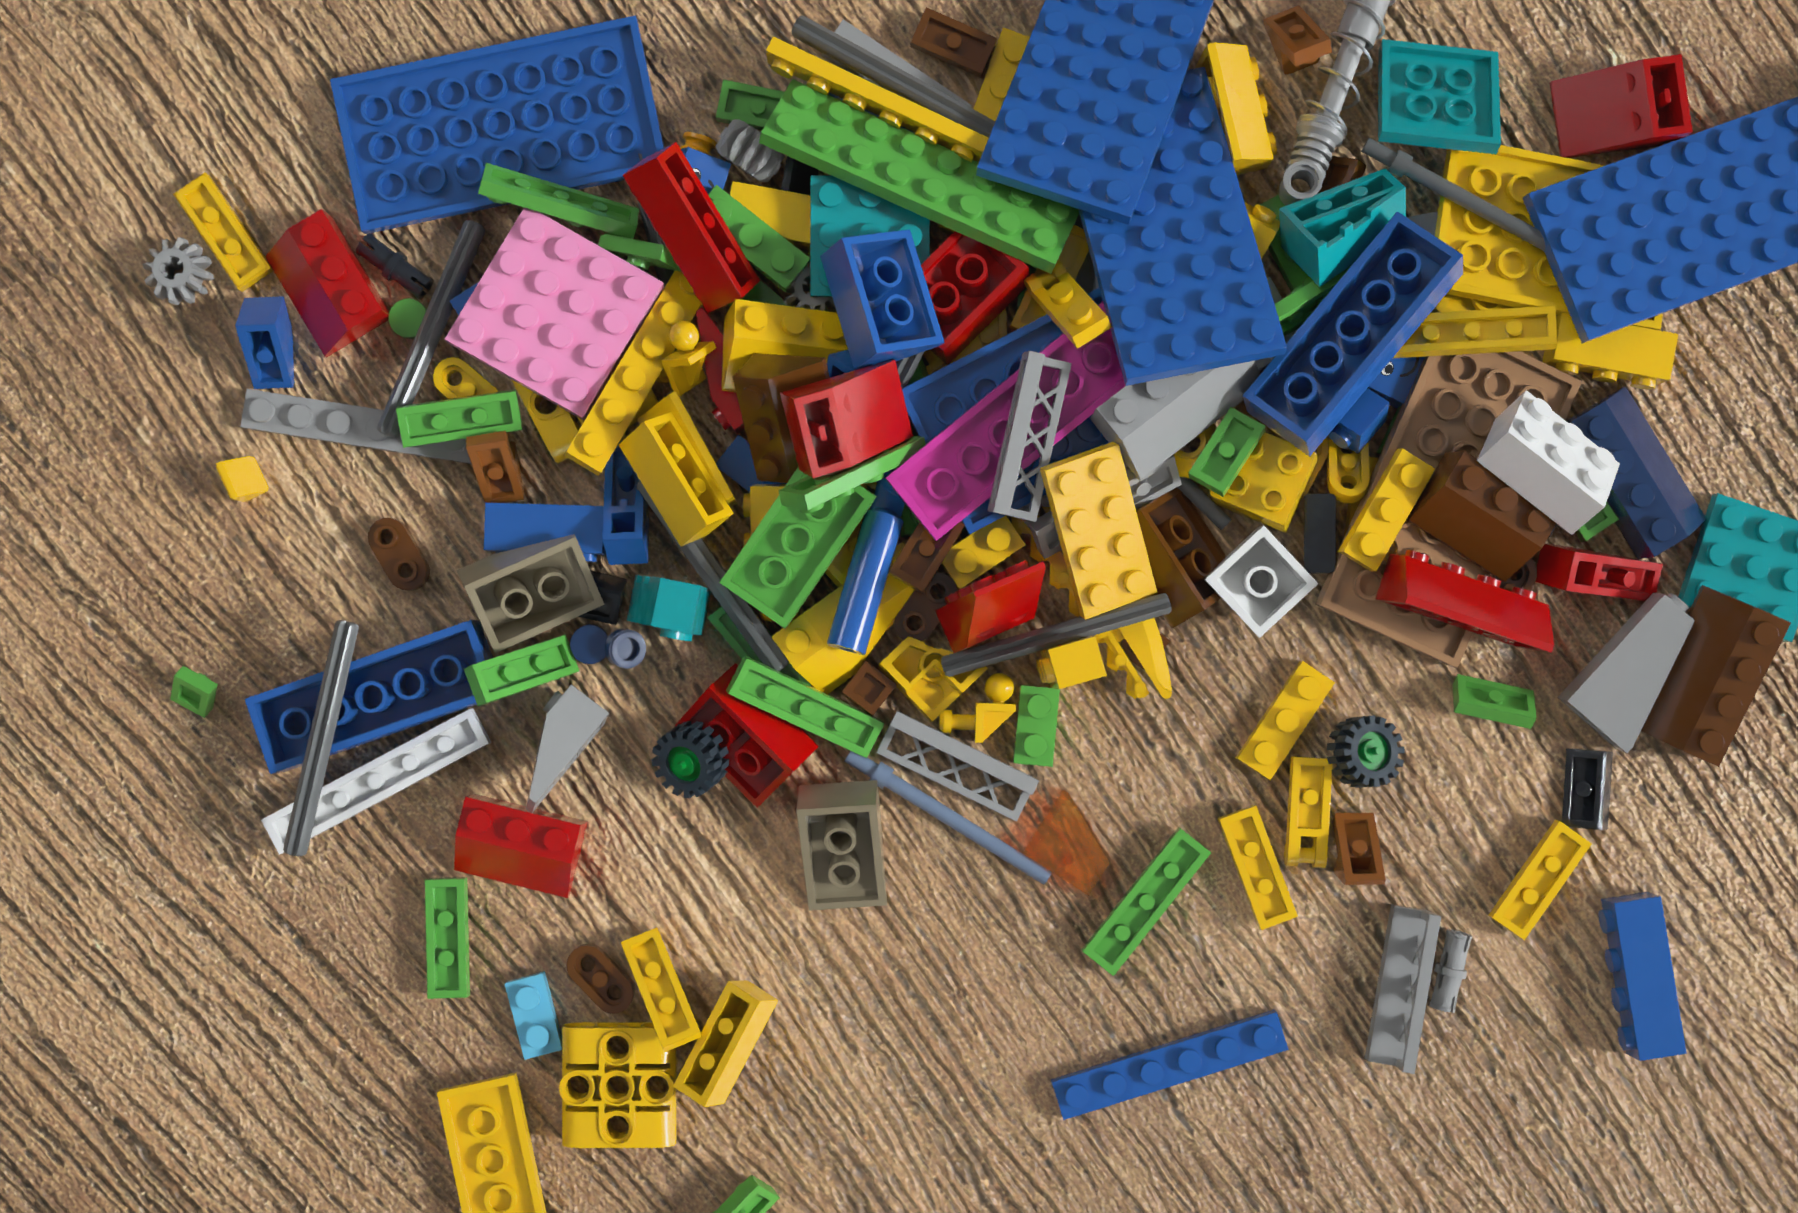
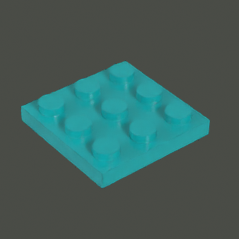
[1378,39,1501,154]
[810,175,930,297]
[1678,493,1798,642]

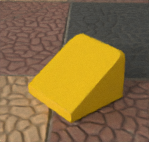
[215,456,269,502]

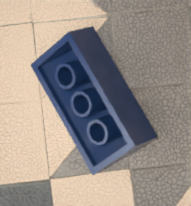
[1566,386,1707,559]

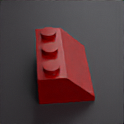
[265,209,390,357]
[921,231,1029,365]
[675,663,819,808]
[454,794,588,898]

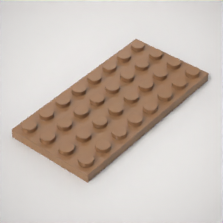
[1315,351,1582,668]

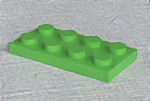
[719,467,877,629]

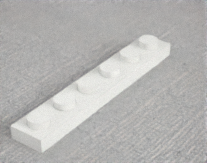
[261,708,492,855]

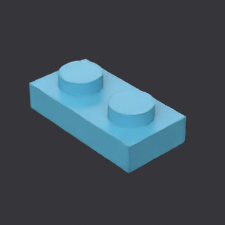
[505,971,562,1060]

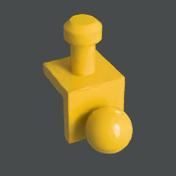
[656,321,716,396]
[939,673,1016,743]

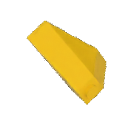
[772,541,915,694]

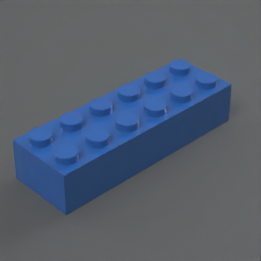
[1243,211,1463,457]
[244,620,493,774]

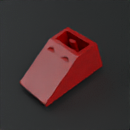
[1550,54,1693,158]
[780,359,913,478]
[935,560,1046,653]

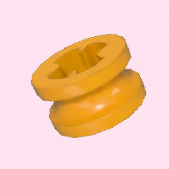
[680,132,717,156]

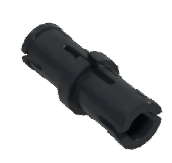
[355,233,434,300]

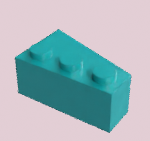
[1279,168,1406,287]
[626,575,711,641]

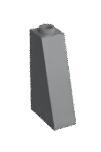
[1557,593,1695,753]

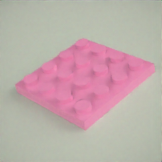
[445,208,664,421]

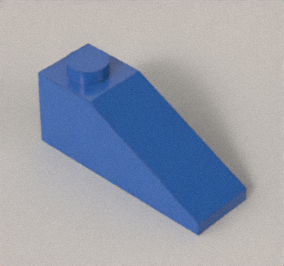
[602,440,649,565]

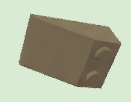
[456,534,604,653]
[796,780,887,911]

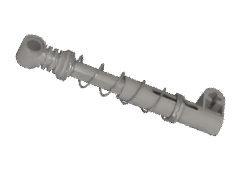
[1278,0,1397,206]

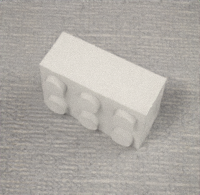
[1477,390,1620,535]

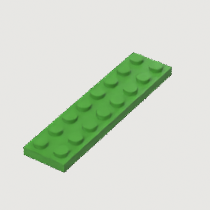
[759,79,1079,274]

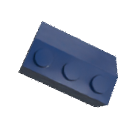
[820,229,945,370]

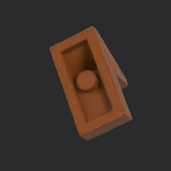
[1263,5,1332,75]
[466,430,524,503]
[1332,812,1386,885]

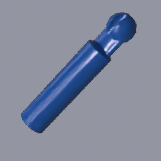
[827,469,905,655]

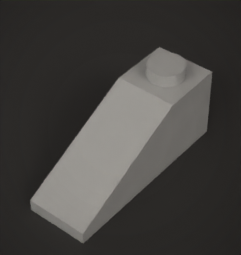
[525,685,609,814]

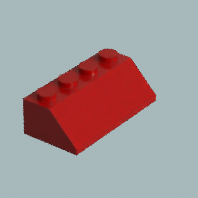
[1375,550,1554,653]

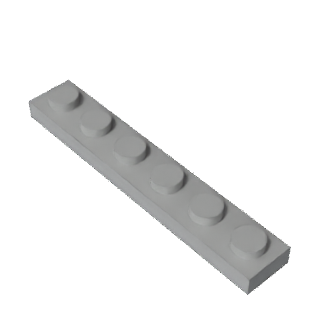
[240,389,471,464]

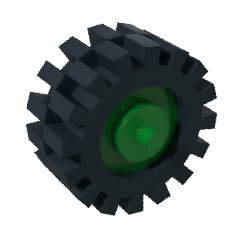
[1327,715,1405,788]
[651,721,729,798]

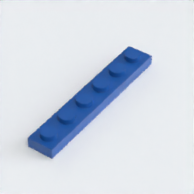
[1051,1010,1289,1120]

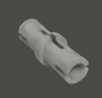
[1429,929,1472,1013]

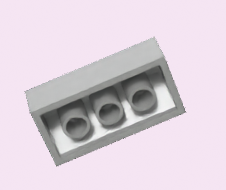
[1090,361,1260,481]

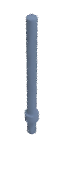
[844,751,1052,885]

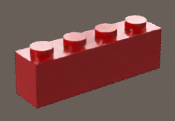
[623,142,760,313]

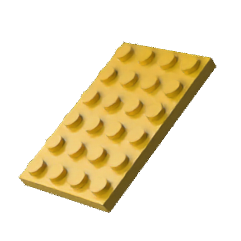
[1435,145,1663,330]

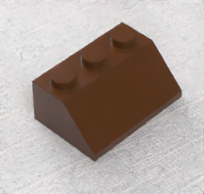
[732,353,830,483]
[1406,451,1557,581]
[1136,487,1227,629]

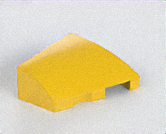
[877,636,988,723]

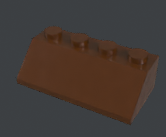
[1641,585,1791,767]

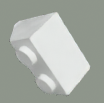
[1205,525,1318,638]

